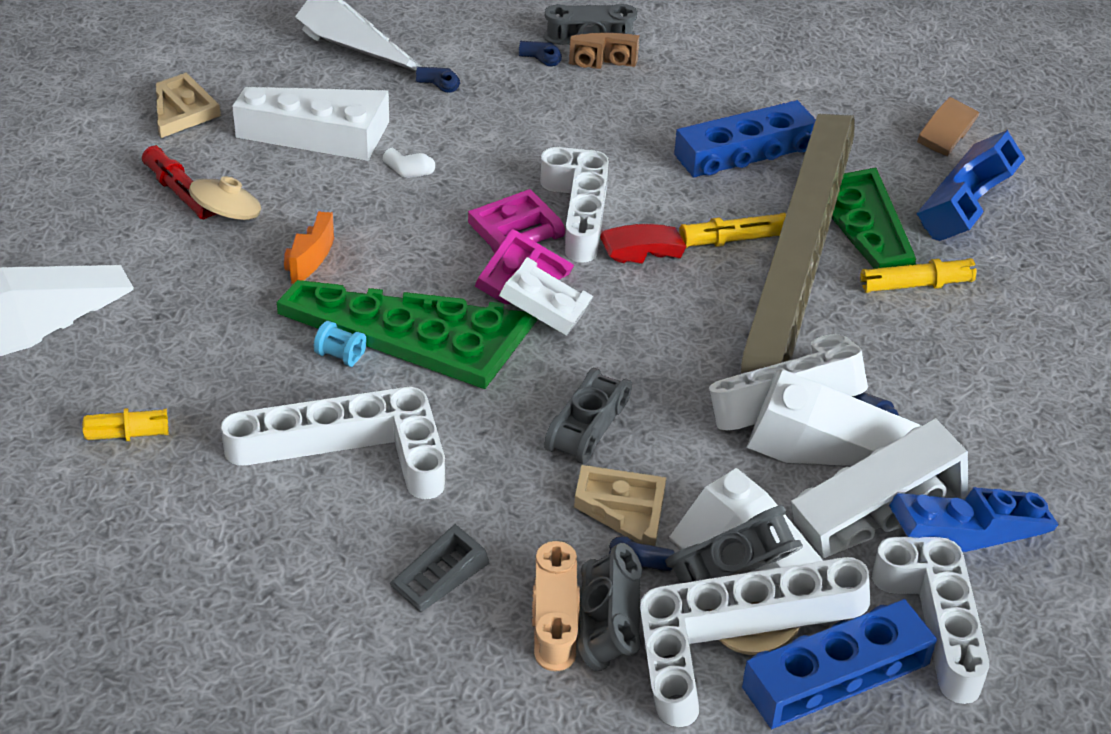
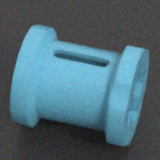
[314,321,366,367]

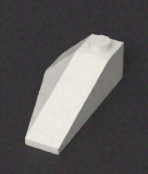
[295,0,421,71]
[0,265,134,356]
[746,369,921,466]
[669,468,846,626]

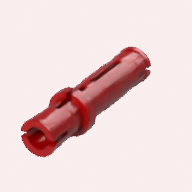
[142,145,216,220]

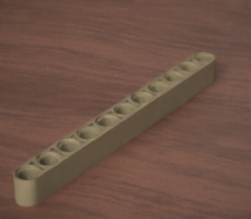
[741,114,855,374]

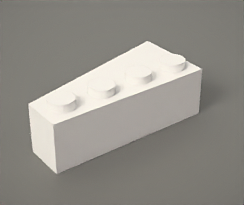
[232,87,389,161]
[791,418,968,558]

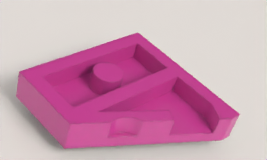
[475,228,574,305]

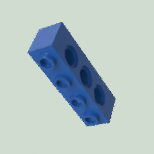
[674,100,816,178]
[742,599,937,730]

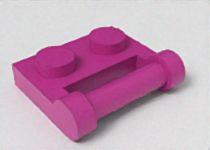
[468,189,565,253]

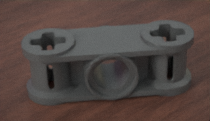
[544,4,638,45]
[544,367,632,464]
[665,505,803,583]
[578,543,642,671]

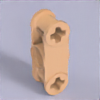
[532,541,580,671]

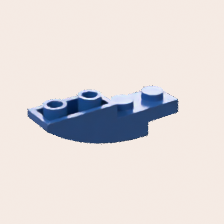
[889,487,1059,552]

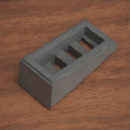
[390,524,489,612]

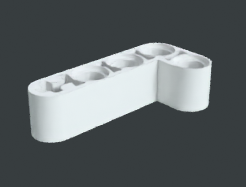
[540,147,609,262]
[709,334,868,430]
[872,537,989,704]

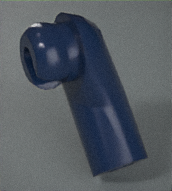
[519,40,562,67]
[416,66,460,93]
[609,536,675,571]

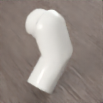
[383,148,435,178]

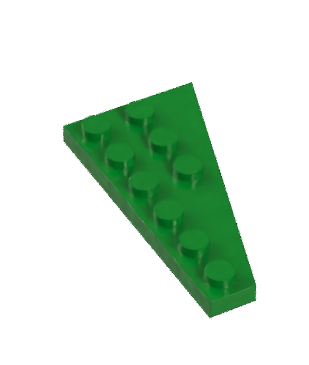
[276,280,538,389]

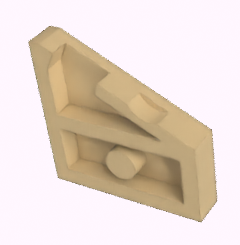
[156,73,221,138]
[574,465,666,546]

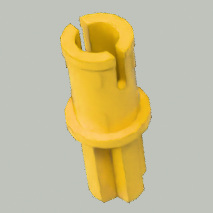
[82,408,169,442]

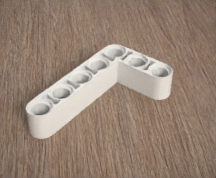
[221,387,445,499]
[640,557,870,727]

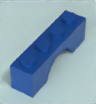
[916,130,1025,241]

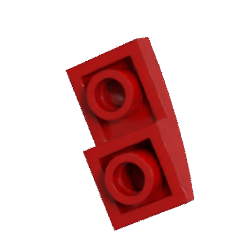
[600,224,687,264]

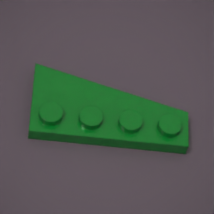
[832,167,916,269]

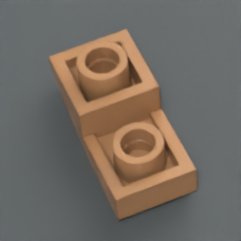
[569,33,640,69]
[917,97,980,156]

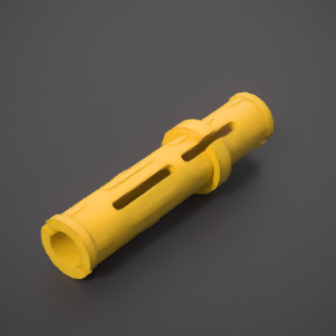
[679,212,786,248]
[860,258,977,293]

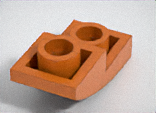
[284,211,334,284]

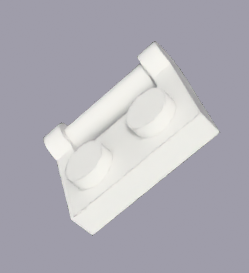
[499,257,593,336]

